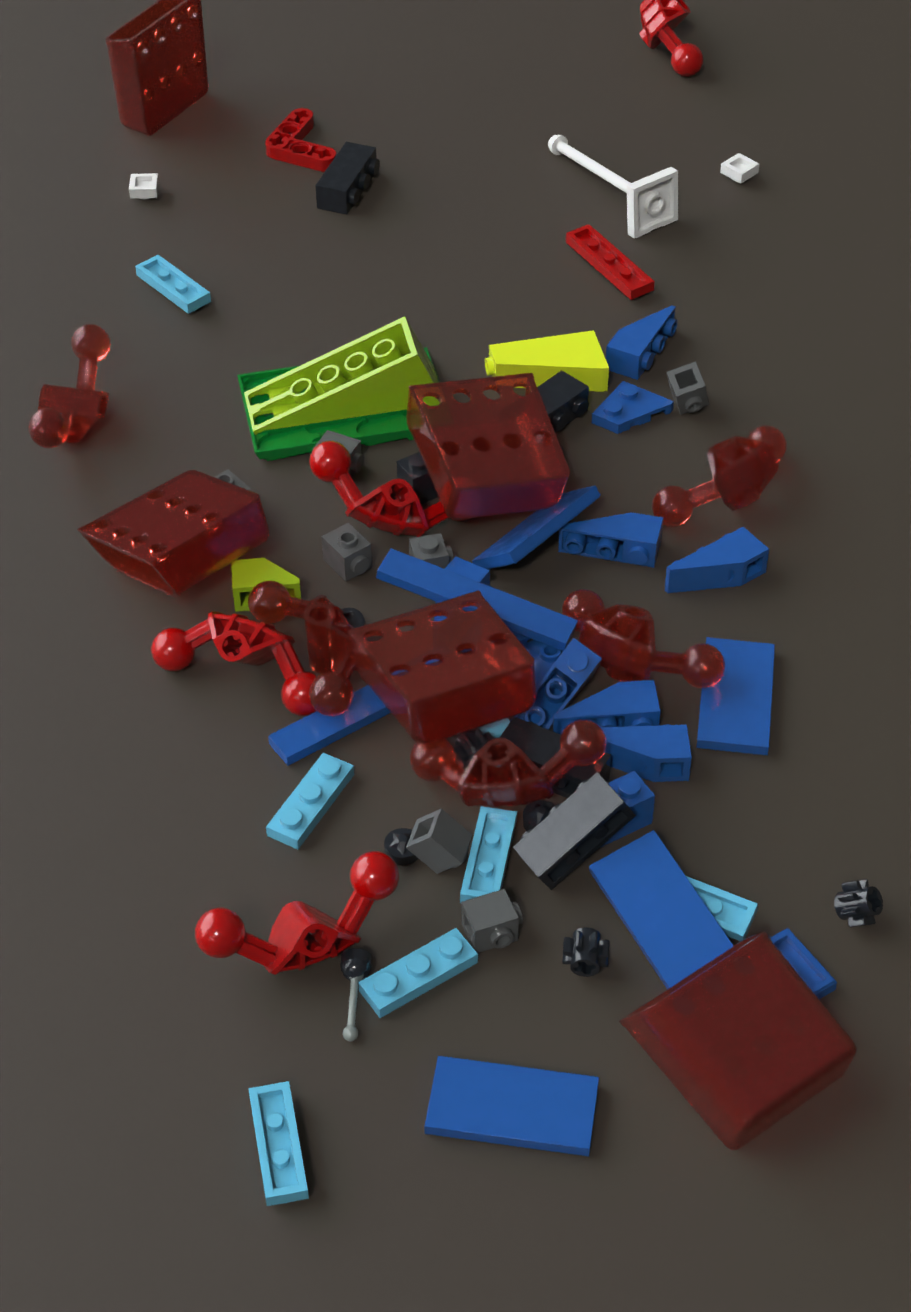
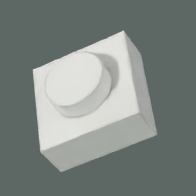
[720,153,759,184]
[129,173,159,200]

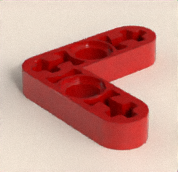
[265,108,336,172]

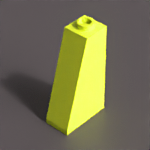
[485,330,609,392]

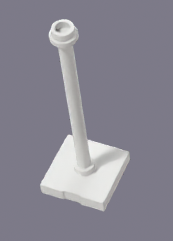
[548,135,678,239]

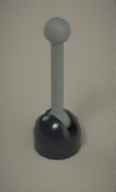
[340,948,372,1042]

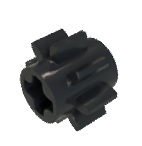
[453,729,496,773]
[834,879,883,928]
[562,927,610,977]

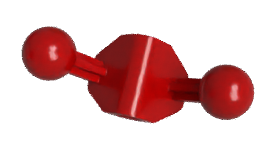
[639,0,704,77]
[309,441,481,537]
[151,611,326,716]
[195,851,400,975]

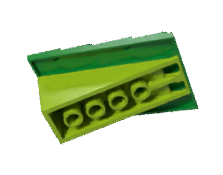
[237,316,456,461]

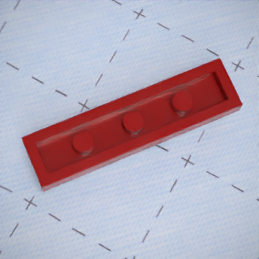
[566,224,655,300]

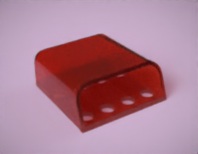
[105,0,208,136]
[407,373,570,520]
[77,470,270,598]
[347,590,537,744]
[619,931,857,1150]

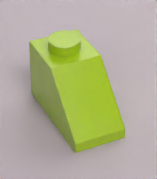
[231,558,302,612]

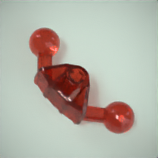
[28,324,111,448]
[652,425,787,527]
[248,580,363,717]
[562,589,725,688]
[410,719,607,808]

